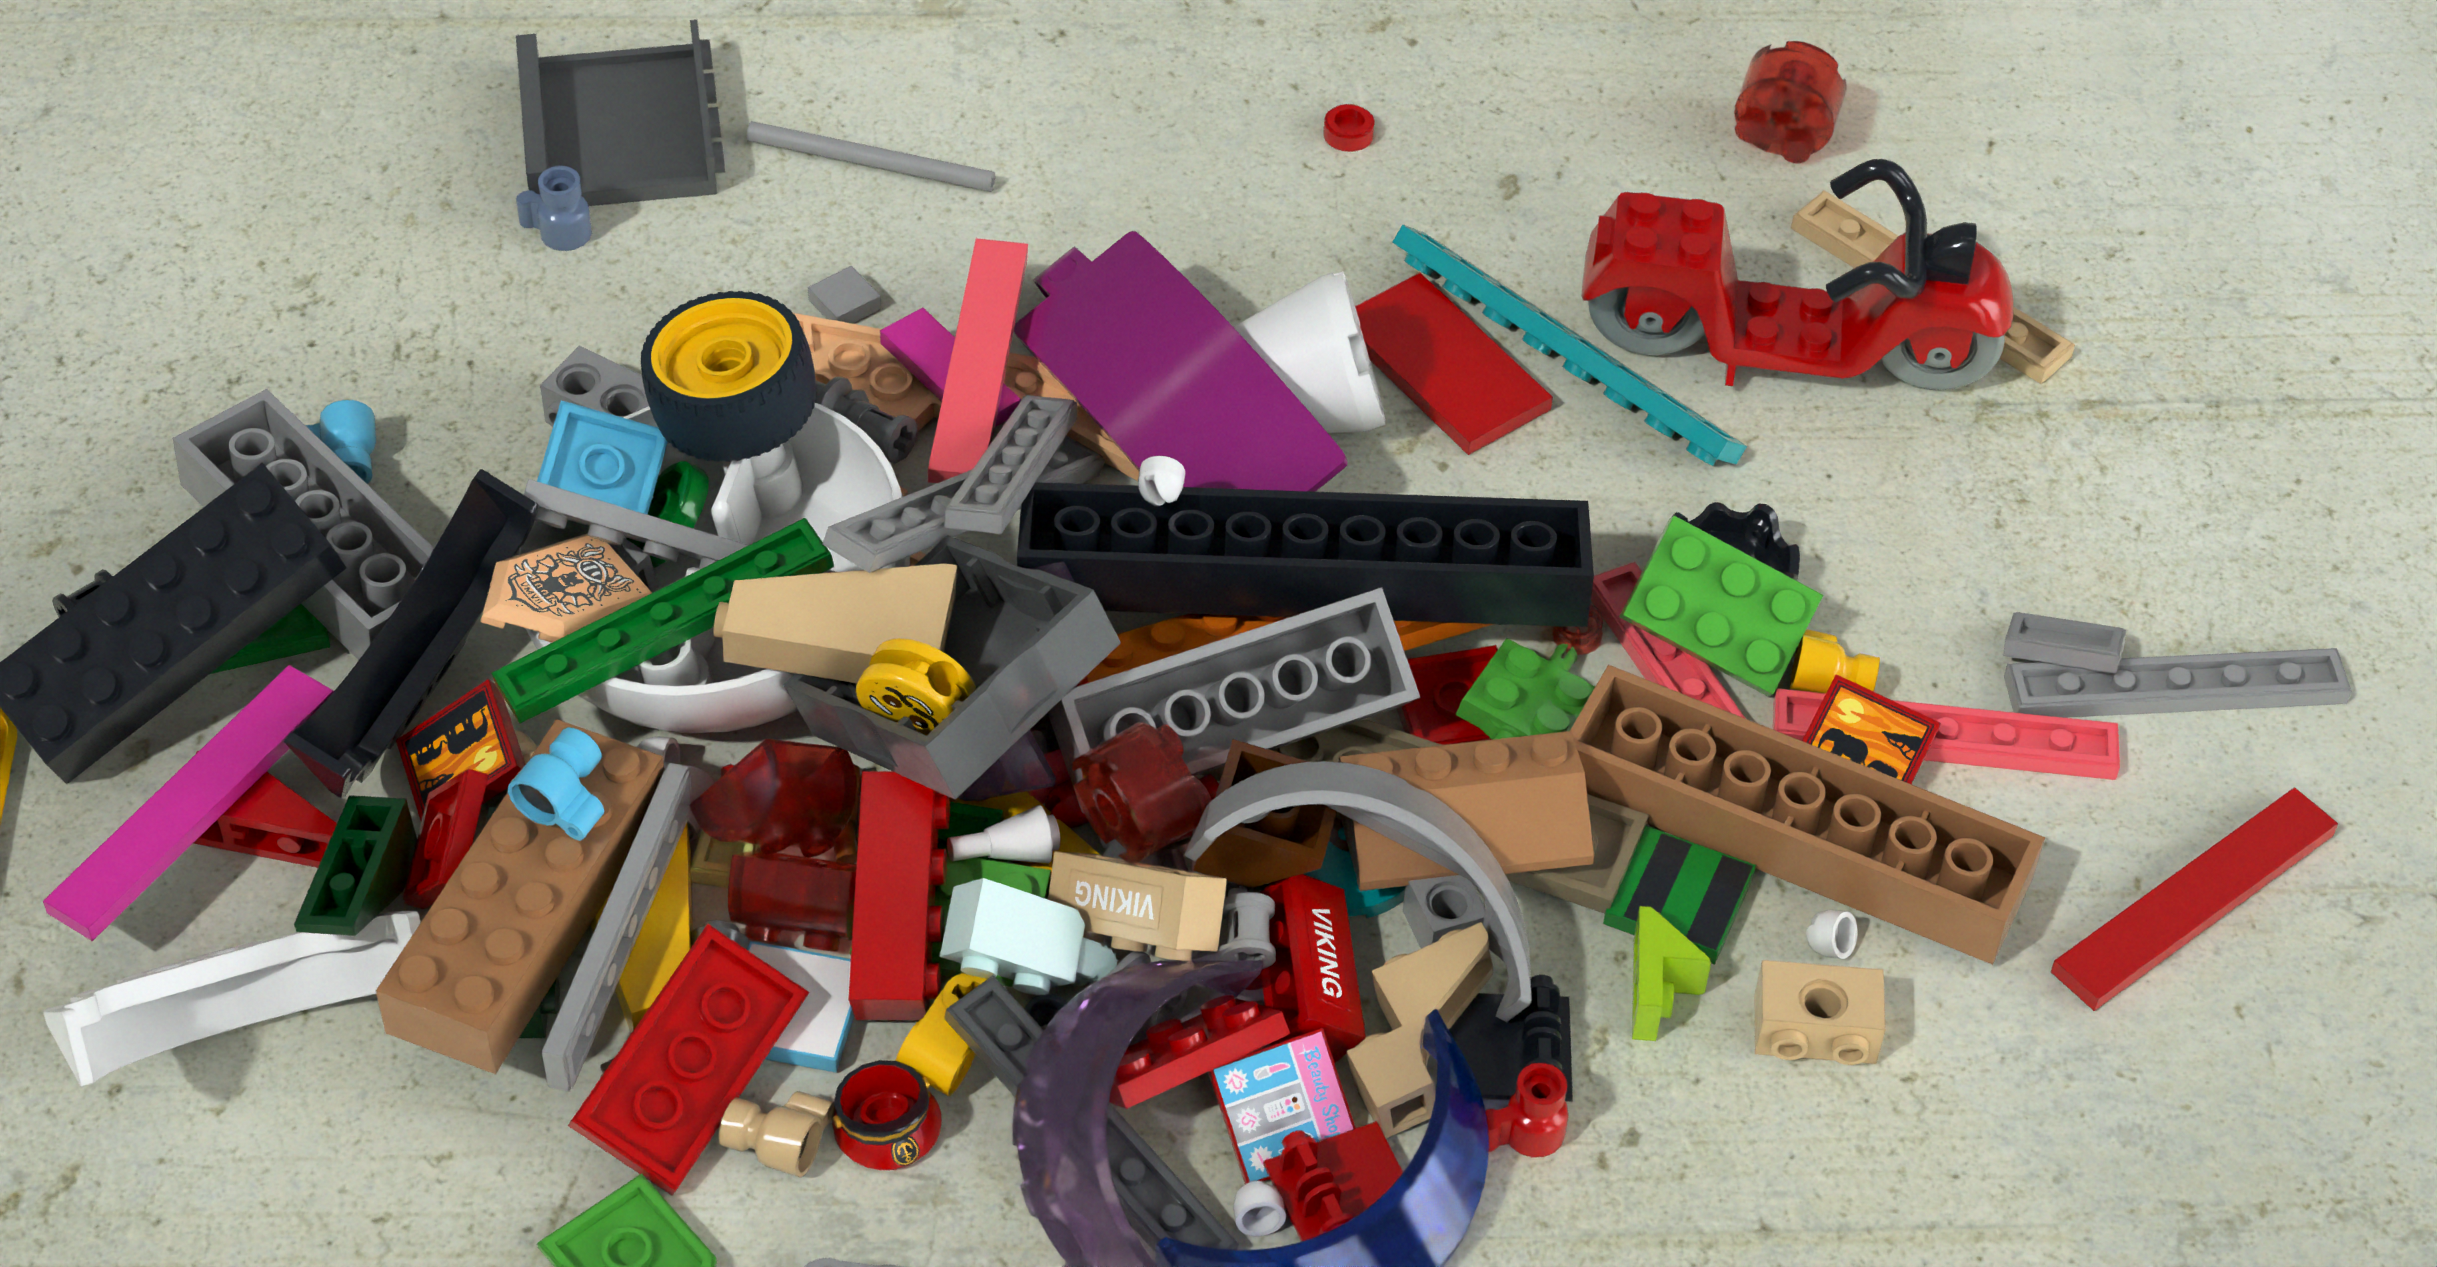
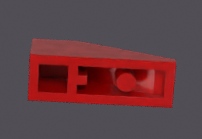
[193,751,337,868]

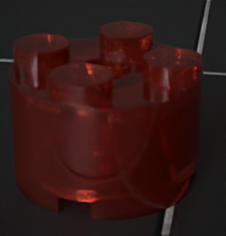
[1734,41,1847,163]
[1072,722,1211,863]

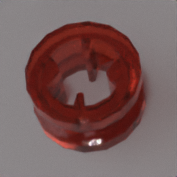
[1552,604,1604,655]

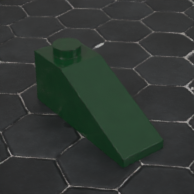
[294,795,417,936]

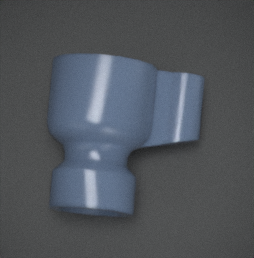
[516,166,592,251]

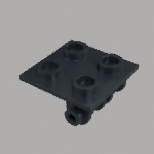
[1449,975,1573,1102]

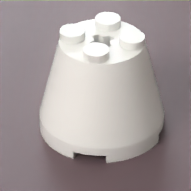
[1234,271,1386,433]

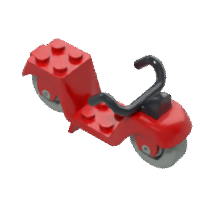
[1581,159,2014,390]

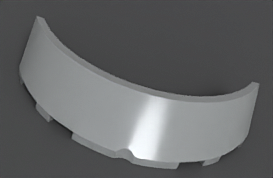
[1184,761,1531,1022]

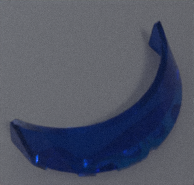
[1155,1009,1489,1267]

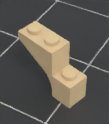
[1346,922,1493,1138]

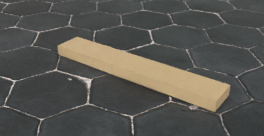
[1791,190,2075,384]

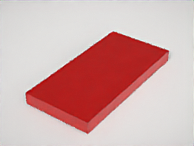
[1355,273,1553,455]
[568,924,810,1196]

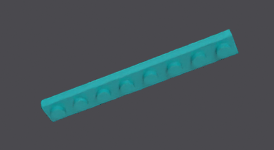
[1392,225,1747,466]

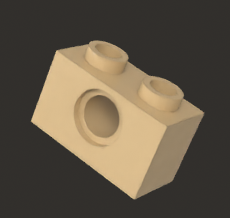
[1754,960,1886,1065]

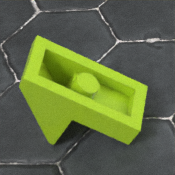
[1632,906,1711,1041]

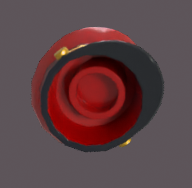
[832,1060,942,1170]

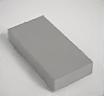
[2003,612,2126,674]

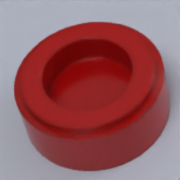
[1323,104,1374,152]

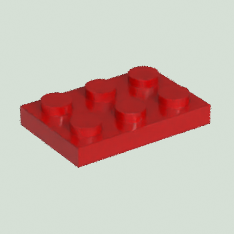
[1079,995,1290,1109]

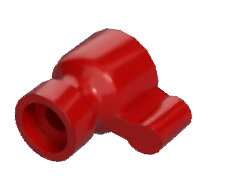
[1475,1063,1569,1157]

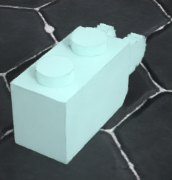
[940,878,1118,995]

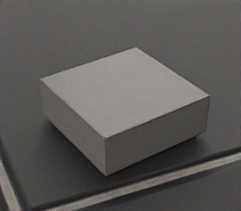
[808,265,882,323]

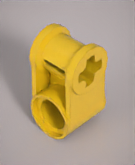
[896,973,987,1096]

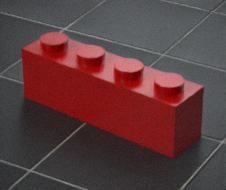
[848,771,950,1020]

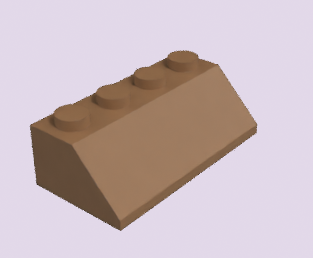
[1339,731,1594,891]

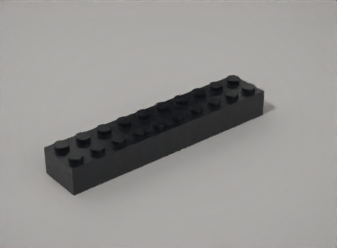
[1017,482,1594,627]

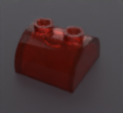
[689,739,857,857]
[728,849,857,951]

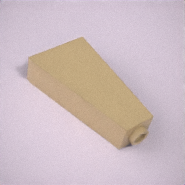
[713,563,957,683]

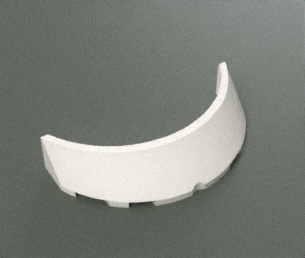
[43,911,421,1086]

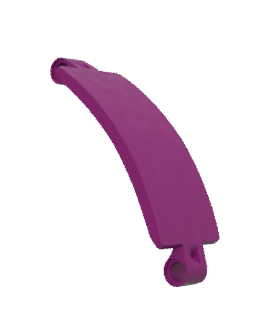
[1014,231,1348,492]

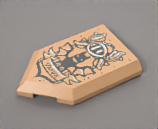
[480,533,652,642]

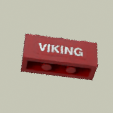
[1259,874,1366,1063]

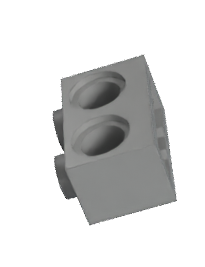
[540,345,649,427]

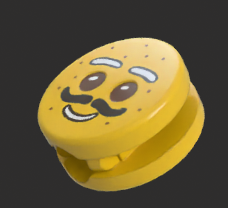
[856,638,976,736]

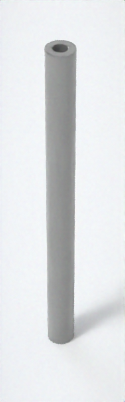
[747,121,995,192]

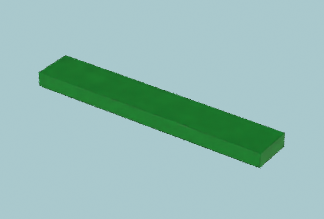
[491,518,835,724]

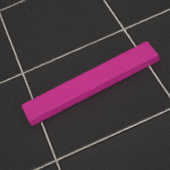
[43,665,334,941]

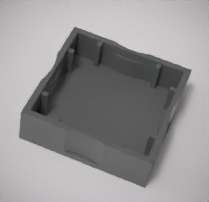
[783,535,1121,800]

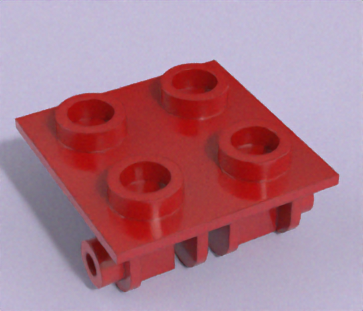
[1263,1121,1429,1266]

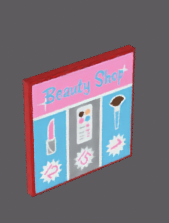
[1208,1028,1356,1184]

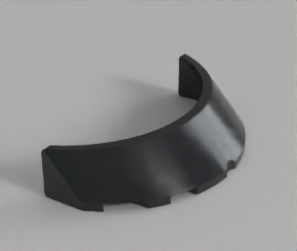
[284,469,539,798]

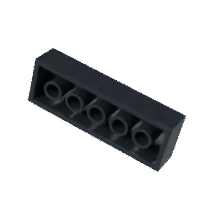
[0,462,347,784]

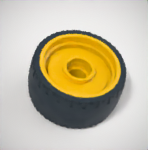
[641,291,816,462]

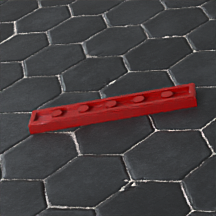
[2051,787,2338,1011]

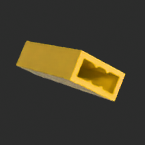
[590,823,693,1033]

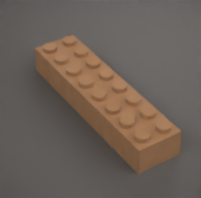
[1570,665,2045,965]

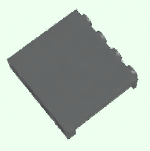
[516,20,725,206]

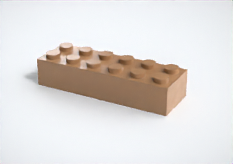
[376,719,665,1074]

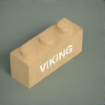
[1048,851,1227,961]

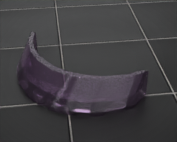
[1012,960,1263,1267]

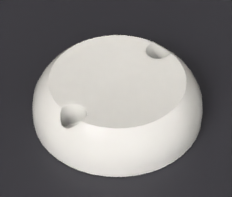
[514,403,910,733]

